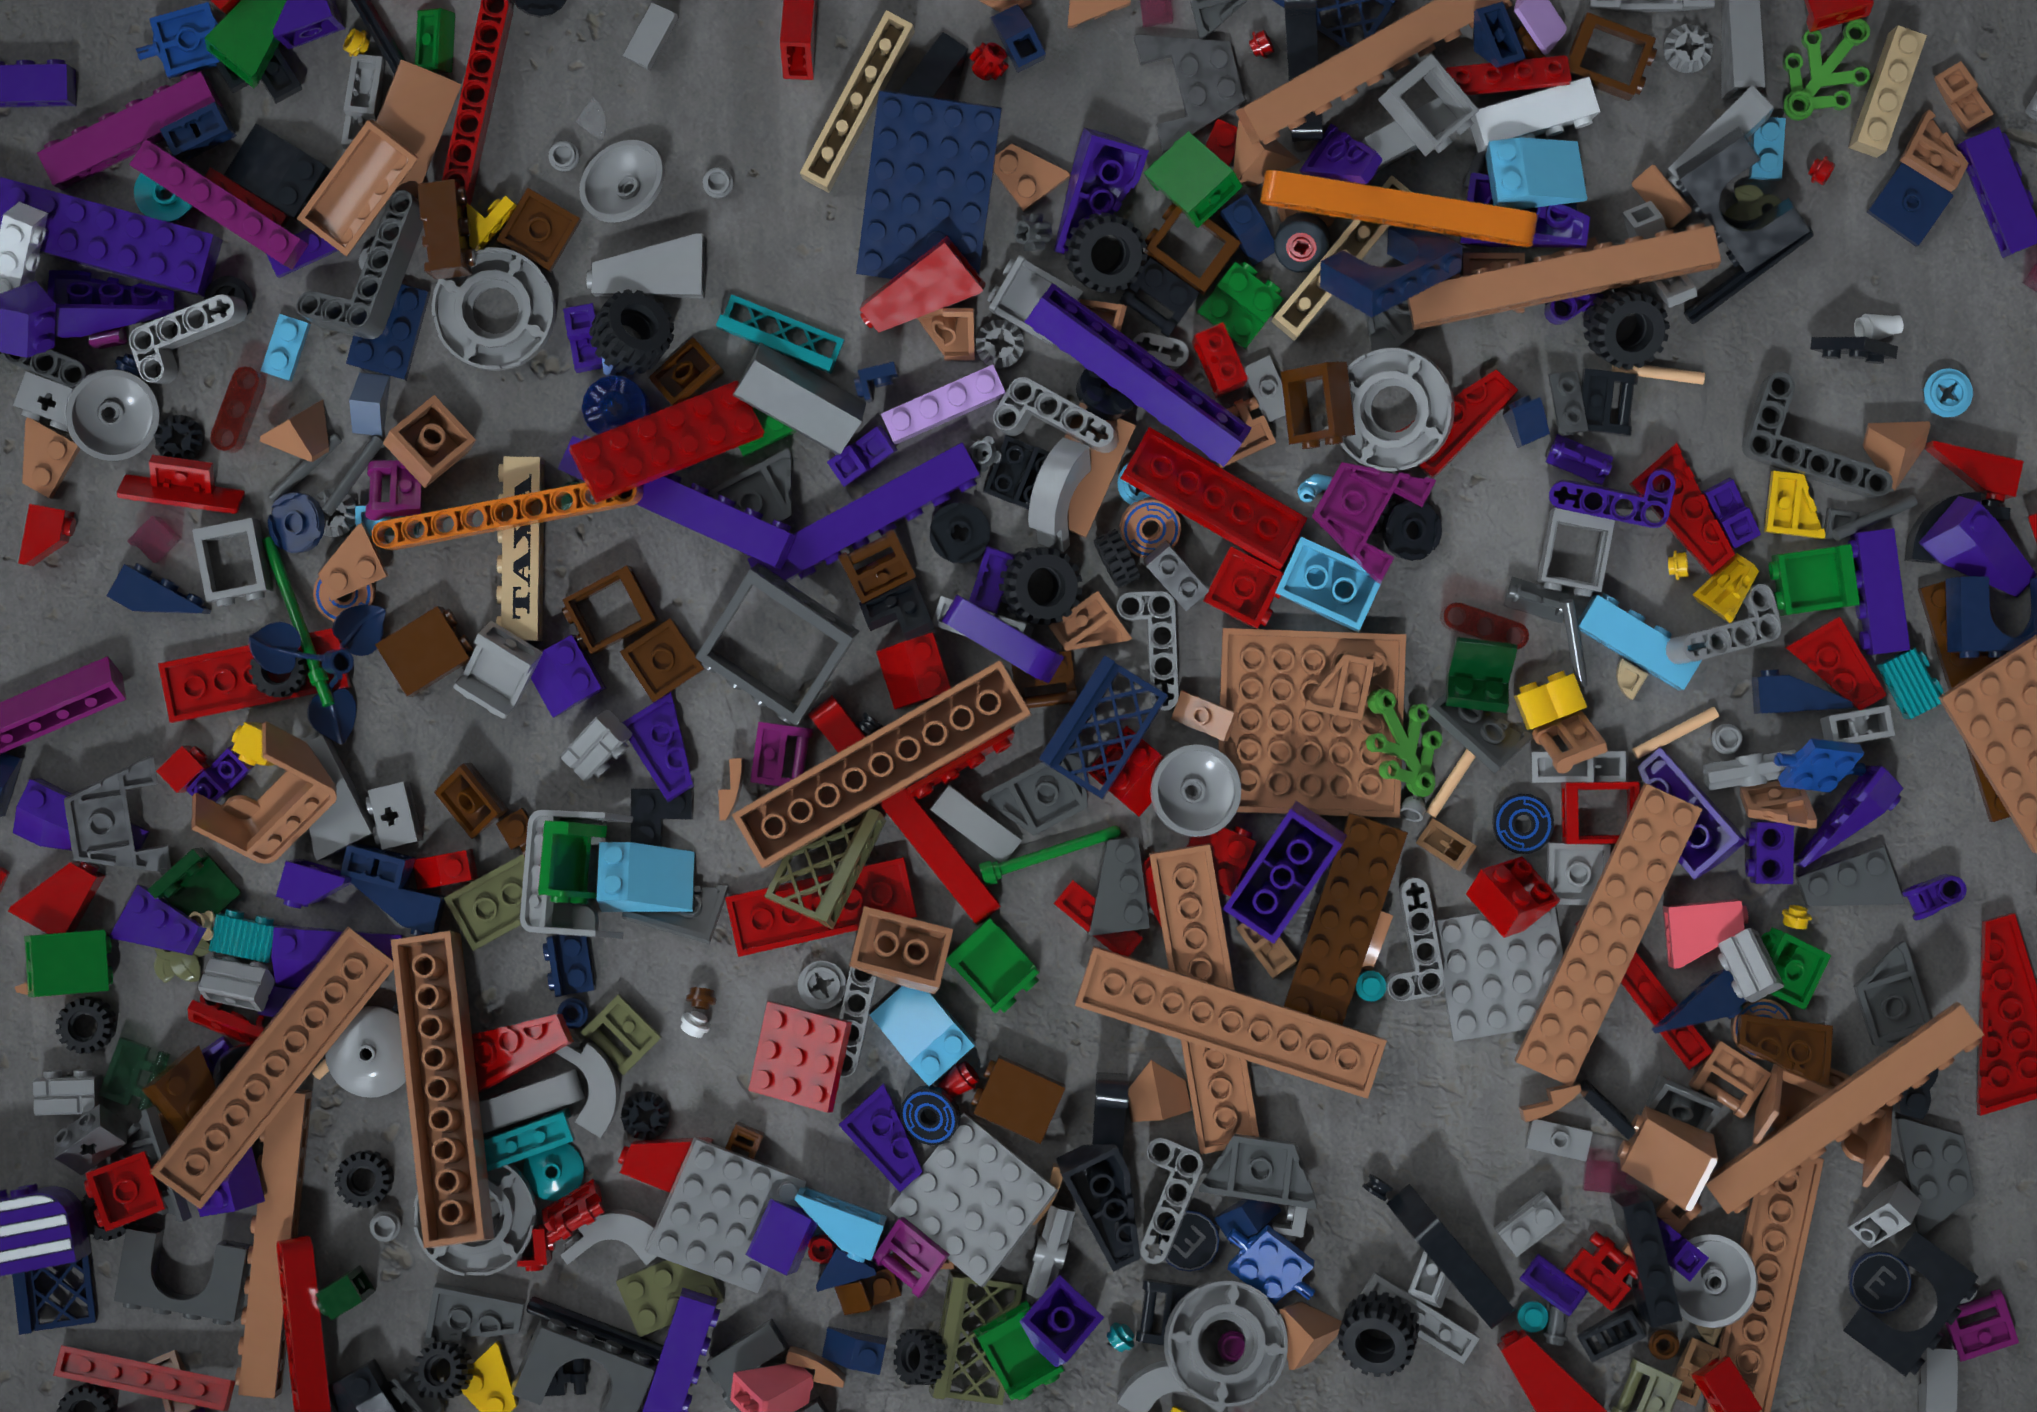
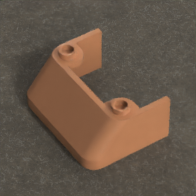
[191,721,337,864]
[1753,1064,1893,1188]

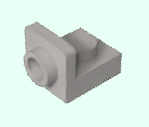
[1272,1205,1308,1241]

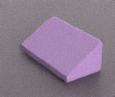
[1514,0,1567,55]

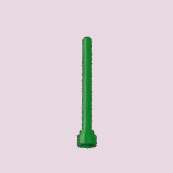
[979,825,1121,887]

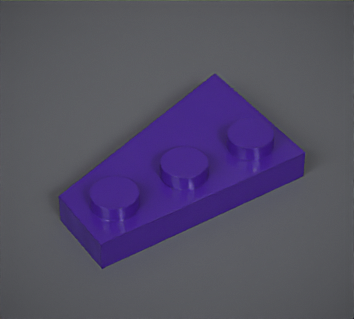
[1300,124,1383,184]
[622,692,694,802]
[109,885,207,955]
[839,1083,923,1192]

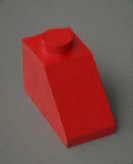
[18,504,76,566]
[413,848,478,890]

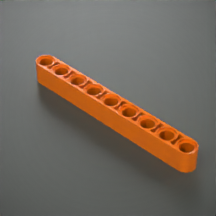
[1260,170,1538,247]
[372,483,643,550]

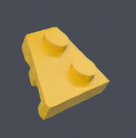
[1764,471,1826,539]
[1693,553,1759,623]
[461,1340,519,1412]

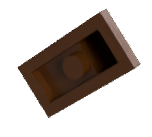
[834,1267,902,1315]

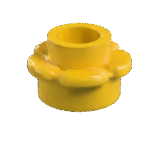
[343,28,370,57]
[1668,550,1689,580]
[1782,905,1812,929]

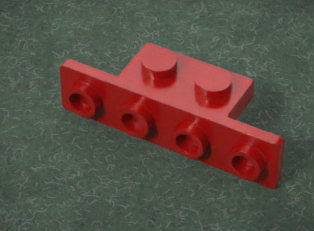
[1445,55,1571,95]
[117,455,245,514]
[906,728,1015,800]

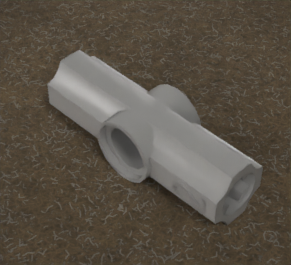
[1702,749,1796,791]
[1026,1204,1075,1298]

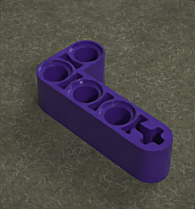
[1549,468,1676,528]
[942,595,1064,683]

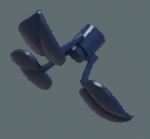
[248,605,386,744]

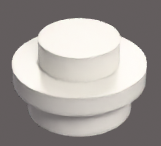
[681,1011,711,1038]

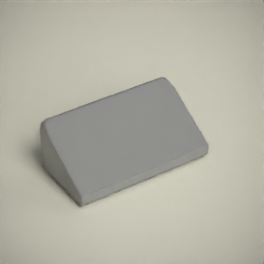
[623,3,679,71]
[1408,1251,1451,1308]

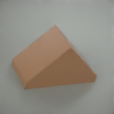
[1416,818,1477,872]

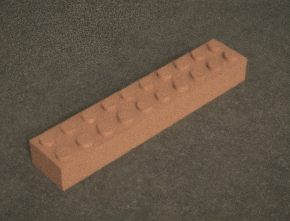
[732,660,1032,868]
[391,931,495,1248]

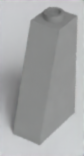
[1721,0,1765,99]
[1666,85,1774,193]
[1362,96,1468,174]
[586,233,706,299]
[302,732,375,861]

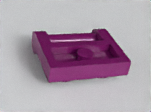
[365,460,422,521]
[750,722,813,786]
[872,1217,950,1298]
[1945,1289,2019,1362]

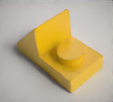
[467,196,517,251]

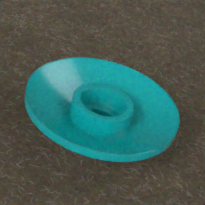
[134,173,192,222]
[523,1143,584,1201]

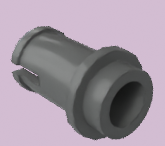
[1543,1306,1568,1346]

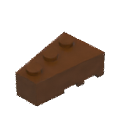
[418,179,476,280]
[142,1045,216,1134]

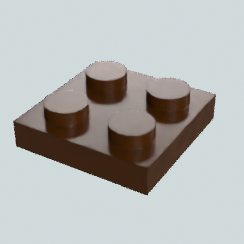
[497,187,581,272]
[620,618,705,703]

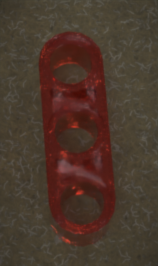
[210,366,266,453]
[1440,602,1529,649]

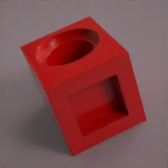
[156,745,210,793]

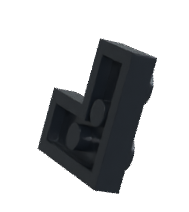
[216,47,302,104]
[1810,337,1898,364]
[859,579,935,641]
[631,788,693,847]

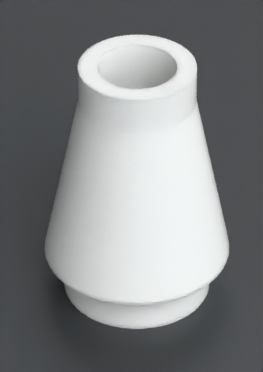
[1854,314,1903,340]

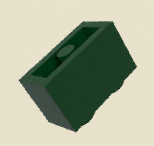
[315,1265,375,1321]

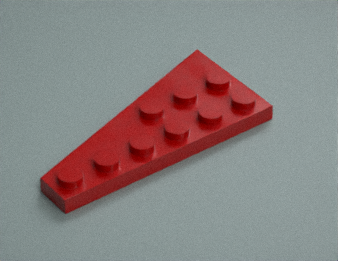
[1977,913,2037,1116]

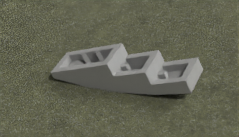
[341,53,384,155]

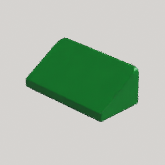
[415,8,455,73]

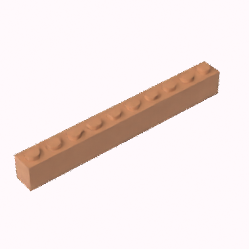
[1235,0,1513,145]
[1407,223,1721,330]
[1705,1001,1984,1214]
[235,1089,312,1399]

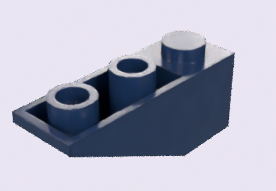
[106,563,211,614]

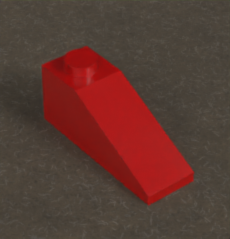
[1924,441,2024,503]

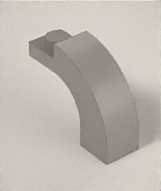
[1623,201,1697,308]
[1028,438,1091,552]
[555,1037,620,1138]
[560,1209,657,1265]
[1117,1360,1226,1412]

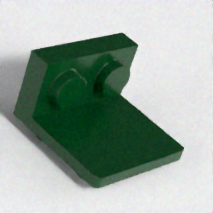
[1446,637,1517,713]
[147,847,241,917]

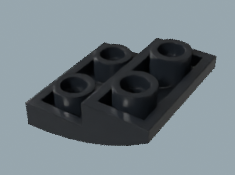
[983,435,1050,510]

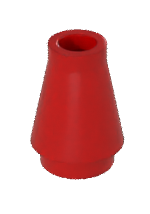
[937,1061,979,1098]

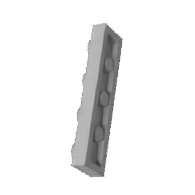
[1360,1272,1480,1364]

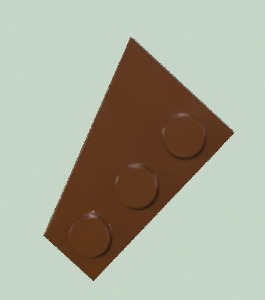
[1737,1014,1833,1088]

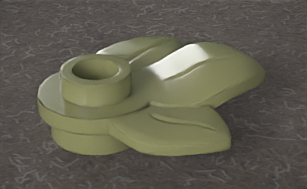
[1724,185,1782,221]
[154,939,210,983]

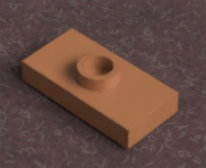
[1171,691,1238,741]

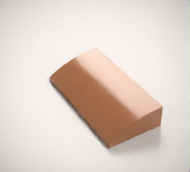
[376,60,462,197]
[296,119,419,256]
[1064,402,1136,538]

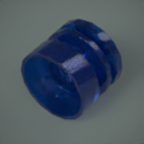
[582,375,653,435]

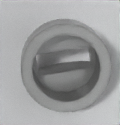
[1400,795,1426,822]

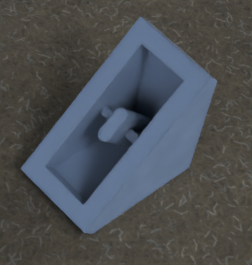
[349,372,391,437]

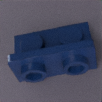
[854,361,899,403]
[543,934,596,997]

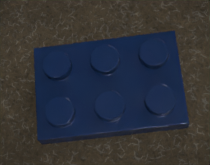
[346,284,430,381]

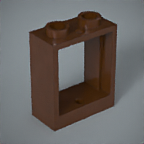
[1568,12,1657,101]
[1145,203,1241,296]
[1281,362,1355,449]
[562,565,659,654]

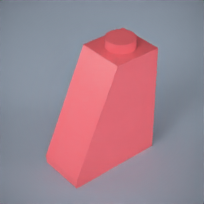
[1663,899,1748,969]
[730,1364,813,1412]

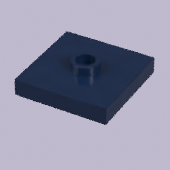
[1866,162,1954,247]

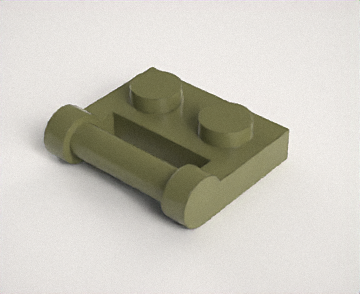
[580,994,662,1076]
[1611,1358,1684,1412]

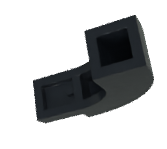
[1904,492,2011,564]

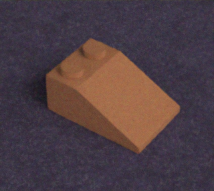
[849,906,953,994]

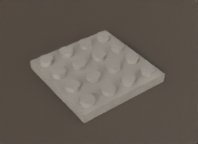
[1435,907,1563,1042]
[889,1113,1059,1287]
[645,1137,806,1293]

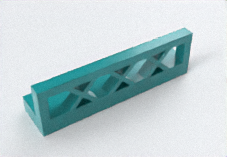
[716,294,845,374]
[484,1108,575,1172]

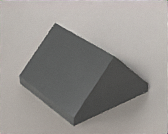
[1641,1075,1723,1131]

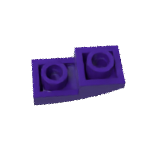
[186,745,255,803]

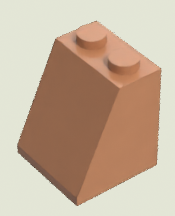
[1617,1106,1718,1211]

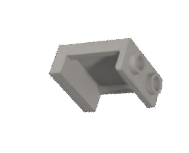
[987,255,1083,347]
[453,621,543,719]

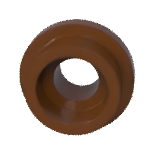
[686,987,717,1010]
[1648,1329,1679,1360]

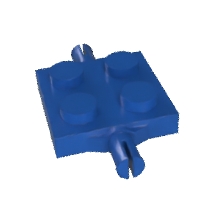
[136,2,220,79]
[1774,738,1866,793]
[1227,1225,1315,1305]

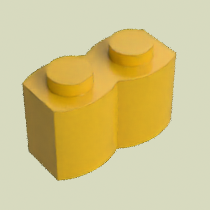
[1514,670,1587,730]

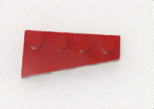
[1396,369,1519,479]
[1629,443,1735,575]
[472,1014,574,1093]

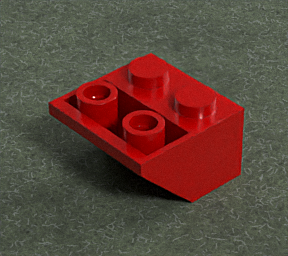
[1088,726,1164,817]
[1466,856,1561,938]

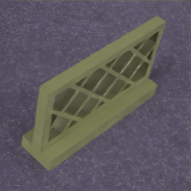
[765,808,886,929]
[929,1271,1023,1405]

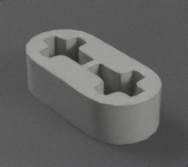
[1133,333,1189,368]

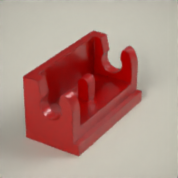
[1691,1356,1762,1412]

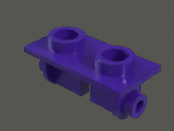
[1545,434,1613,486]

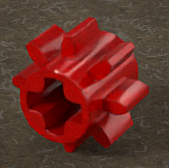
[969,42,1009,81]

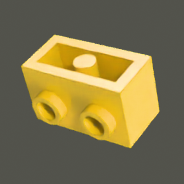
[232,722,275,766]

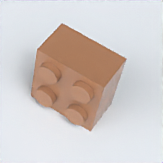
[383,395,476,488]

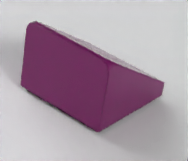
[89,326,128,349]

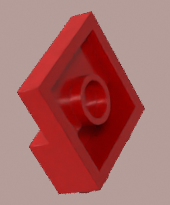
[1203,546,1284,629]
[1186,826,1256,897]
[84,1151,167,1231]

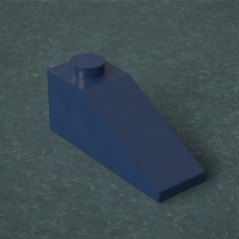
[1751,669,1853,714]
[350,878,446,936]
[1652,969,1746,1034]

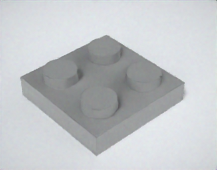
[1546,843,1611,905]

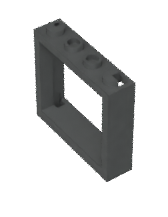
[695,563,860,726]

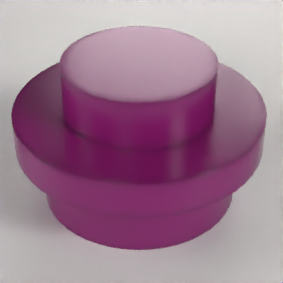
[1217,1331,1245,1362]

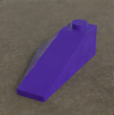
[1054,127,1149,254]
[1460,172,1590,248]
[48,270,174,338]
[1919,496,2037,598]
[1637,747,1747,880]
[1794,765,1903,867]
[13,778,150,851]
[271,925,403,988]

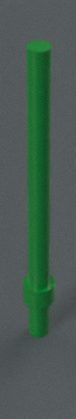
[262,537,335,707]

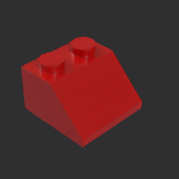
[876,632,951,709]

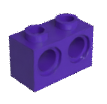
[1745,821,1794,884]

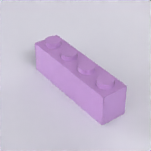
[881,365,1005,445]

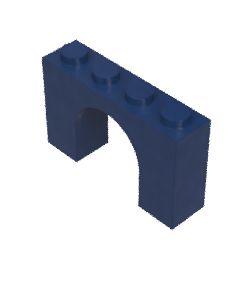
[1320,226,1463,318]
[1946,577,2037,658]

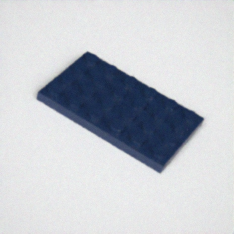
[856,90,1002,279]

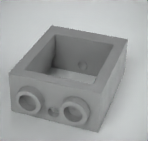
[1378,54,1479,157]
[1536,508,1615,598]
[192,518,273,607]

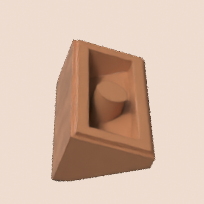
[1631,164,1692,229]

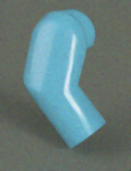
[1297,474,1333,503]

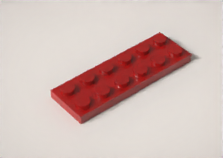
[569,380,764,503]
[1120,427,1308,570]
[158,628,351,723]
[725,857,917,957]

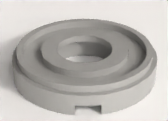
[431,247,556,371]
[1340,348,1455,471]
[413,1163,537,1276]
[1164,1281,1288,1407]

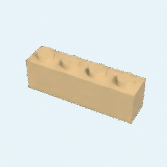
[1848,25,1927,158]

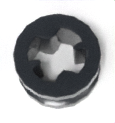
[856,712,884,735]
[1362,1173,1393,1201]

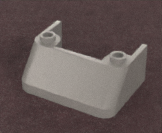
[520,810,633,939]

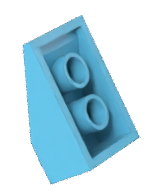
[1485,137,1587,210]
[1275,537,1383,633]
[597,842,695,912]
[870,986,976,1086]
[795,1187,887,1262]

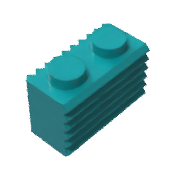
[1877,648,1944,719]
[209,909,280,963]

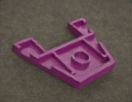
[1312,462,1436,584]

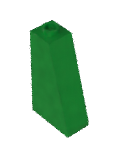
[204,0,287,89]

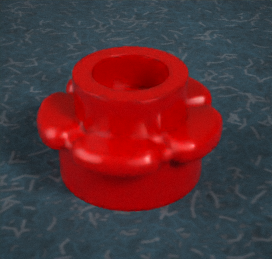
[1249,30,1275,59]
[1808,156,1835,185]
[808,1234,837,1264]

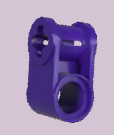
[1544,292,1604,325]
[1902,874,1967,920]

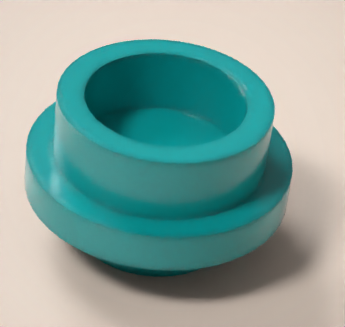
[1355,971,1386,1002]
[1517,1301,1548,1332]
[1107,1322,1135,1352]

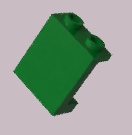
[1144,131,1243,228]
[1768,544,1860,616]
[538,820,607,904]
[946,917,1040,1013]
[24,930,113,997]
[973,1301,1065,1401]

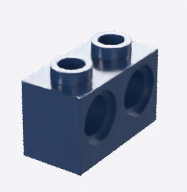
[160,102,237,162]
[340,842,416,890]

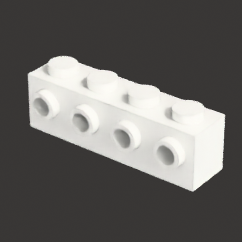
[1470,77,1600,153]
[0,202,48,294]

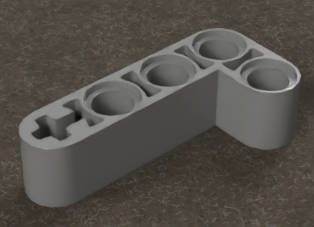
[129,295,248,384]
[993,377,1119,453]
[1666,584,1782,664]
[1116,591,1179,711]
[1385,877,1445,1001]
[1140,1138,1204,1264]

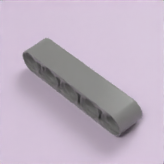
[839,967,877,1077]
[479,1069,585,1134]

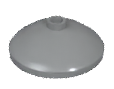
[579,140,665,223]
[65,369,159,461]
[1151,744,1241,837]
[325,1006,406,1098]
[1669,1234,1758,1328]

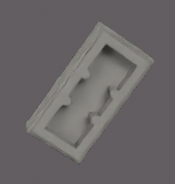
[1243,355,1286,423]
[1525,1119,1593,1162]

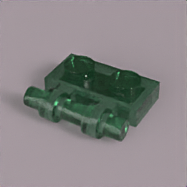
[98,1037,170,1111]

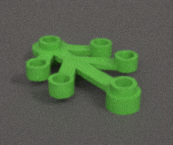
[1783,19,1870,121]
[1366,689,1442,797]

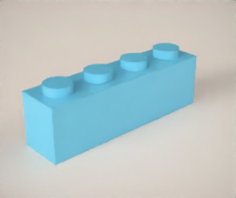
[1577,593,1702,690]

